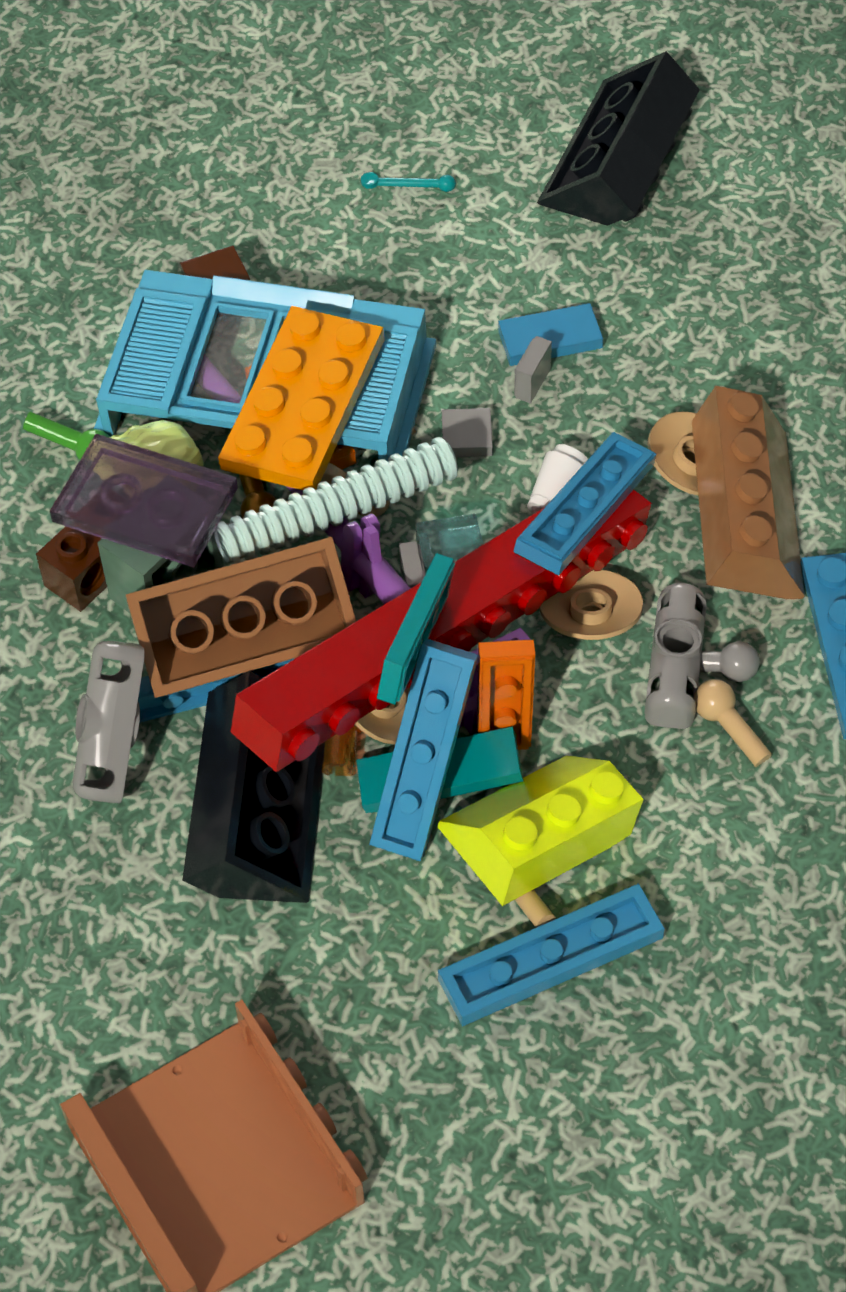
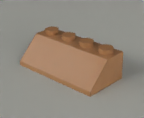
[692,386,805,599]
[125,537,356,698]

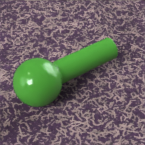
[23,411,110,464]

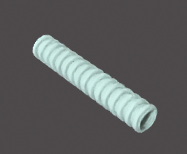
[214,437,458,565]

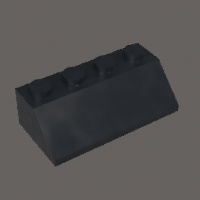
[537,51,700,226]
[182,671,326,903]

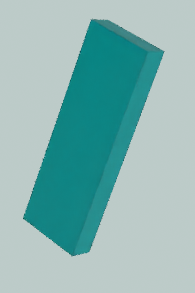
[377,553,455,705]
[356,726,523,813]

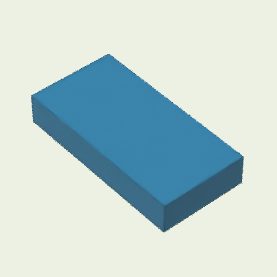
[498,303,603,366]

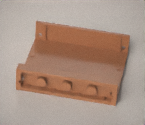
[60,1000,368,1292]

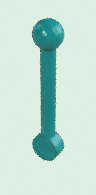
[361,172,456,192]

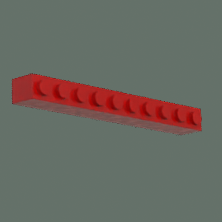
[231,489,652,772]

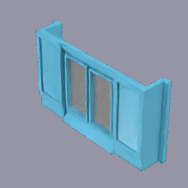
[94,270,436,462]

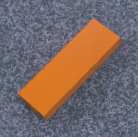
[477,639,535,750]

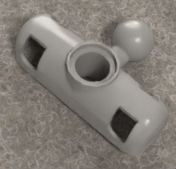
[644,583,760,729]
[73,641,145,804]

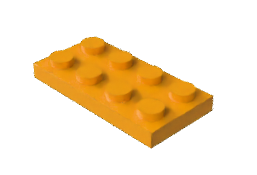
[218,306,385,490]

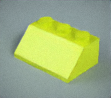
[438,755,644,906]

